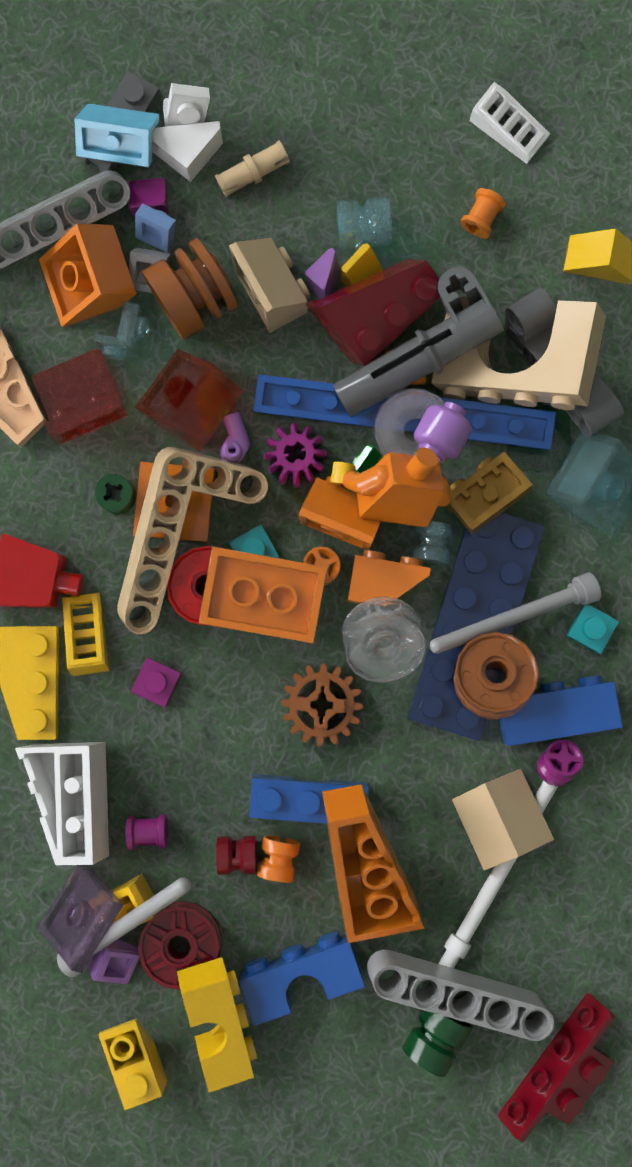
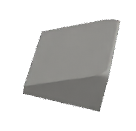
[129,248,171,293]

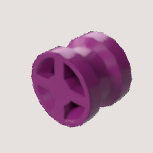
[537,740,583,786]

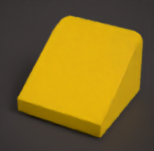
[341,243,383,286]

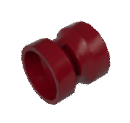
[216,836,257,875]

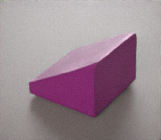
[128,178,169,218]

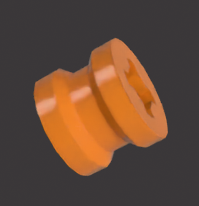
[303,546,341,585]

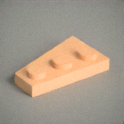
[0,326,47,447]

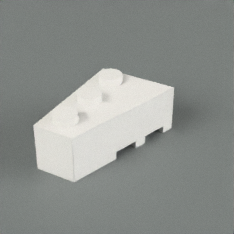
[15,742,109,865]

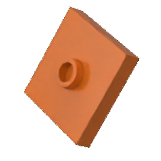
[133,462,215,543]

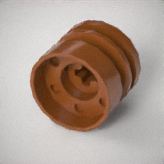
[141,238,238,340]

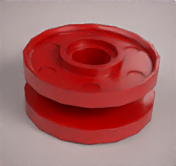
[167,546,212,626]

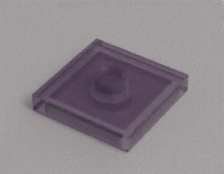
[38,865,124,973]

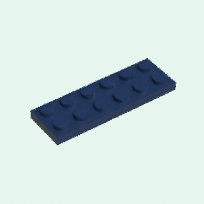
[407,513,545,741]

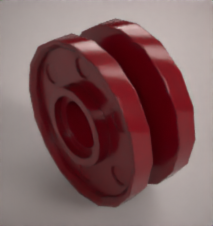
[138,901,223,990]

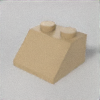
[229,238,311,333]

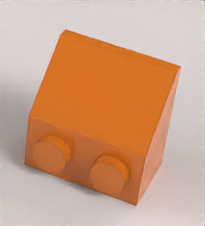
[39,223,137,327]
[299,476,381,550]

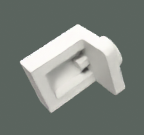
[163,83,210,127]

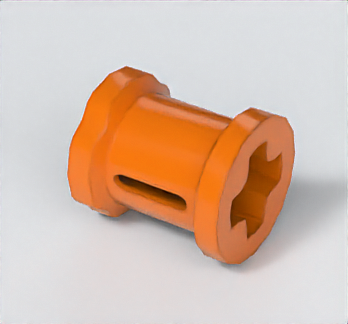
[460,188,506,239]

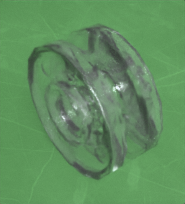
[374,388,445,456]
[342,597,426,683]

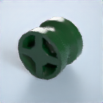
[95,474,136,515]

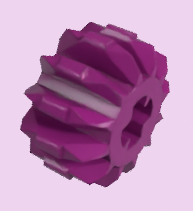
[264,423,327,488]

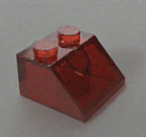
[135,349,243,452]

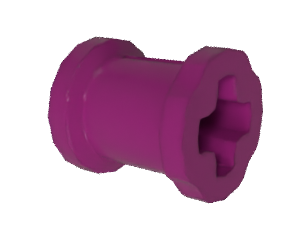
[125,814,168,850]

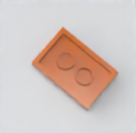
[199,546,327,643]

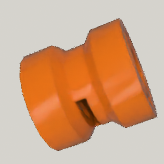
[257,835,301,883]

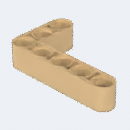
[117,447,268,634]

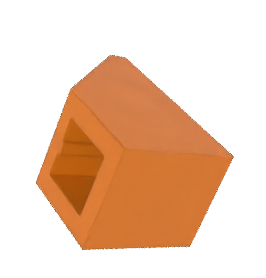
[347,550,431,608]

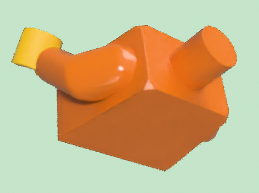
[330,447,451,527]

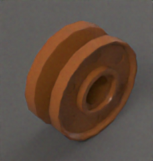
[453,632,539,720]

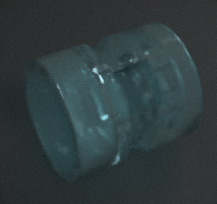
[336,196,392,250]

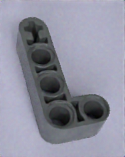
[505,287,624,437]

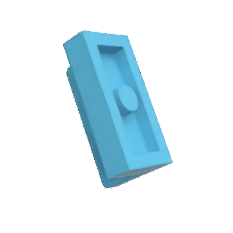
[74,104,159,167]

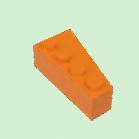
[322,784,425,943]

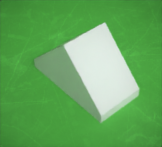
[152,121,223,182]

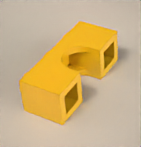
[177,957,257,1093]

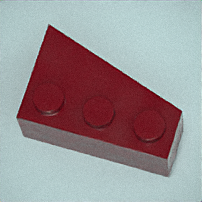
[306,259,440,366]

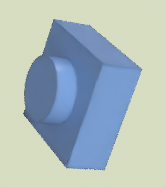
[135,203,176,253]

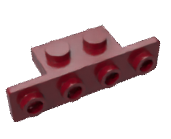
[498,993,615,1142]

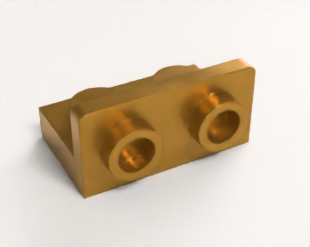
[445,452,533,535]

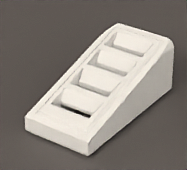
[470,82,550,164]

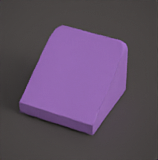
[305,248,340,299]
[89,939,140,984]

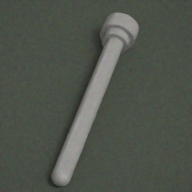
[430,572,601,654]
[57,877,191,977]

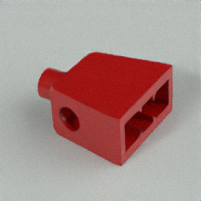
[0,534,84,608]

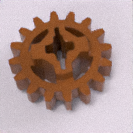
[280,663,363,746]

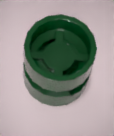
[402,1010,473,1077]

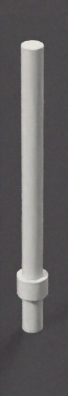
[439,781,558,968]

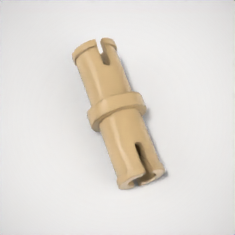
[214,140,290,198]

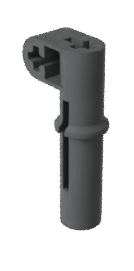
[333,267,504,418]

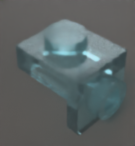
[94,302,149,360]

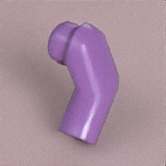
[220,412,250,463]

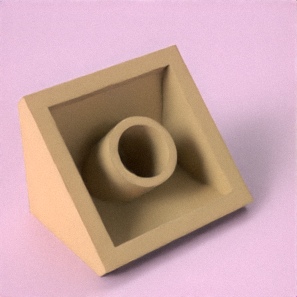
[452,769,554,871]

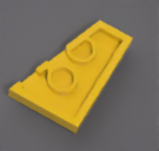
[0,626,59,740]

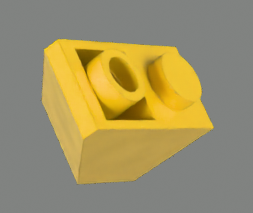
[98,1018,168,1110]

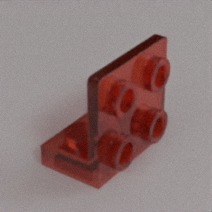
[32,349,129,445]

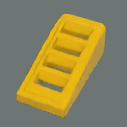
[62,593,109,676]

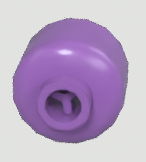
[414,402,472,463]

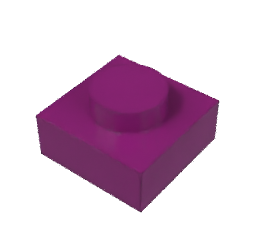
[131,657,182,707]

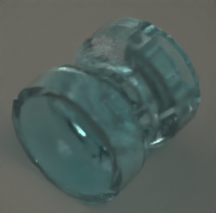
[413,521,454,564]

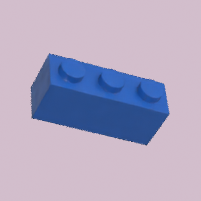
[499,675,623,746]

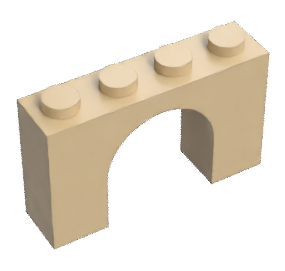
[432,297,606,410]

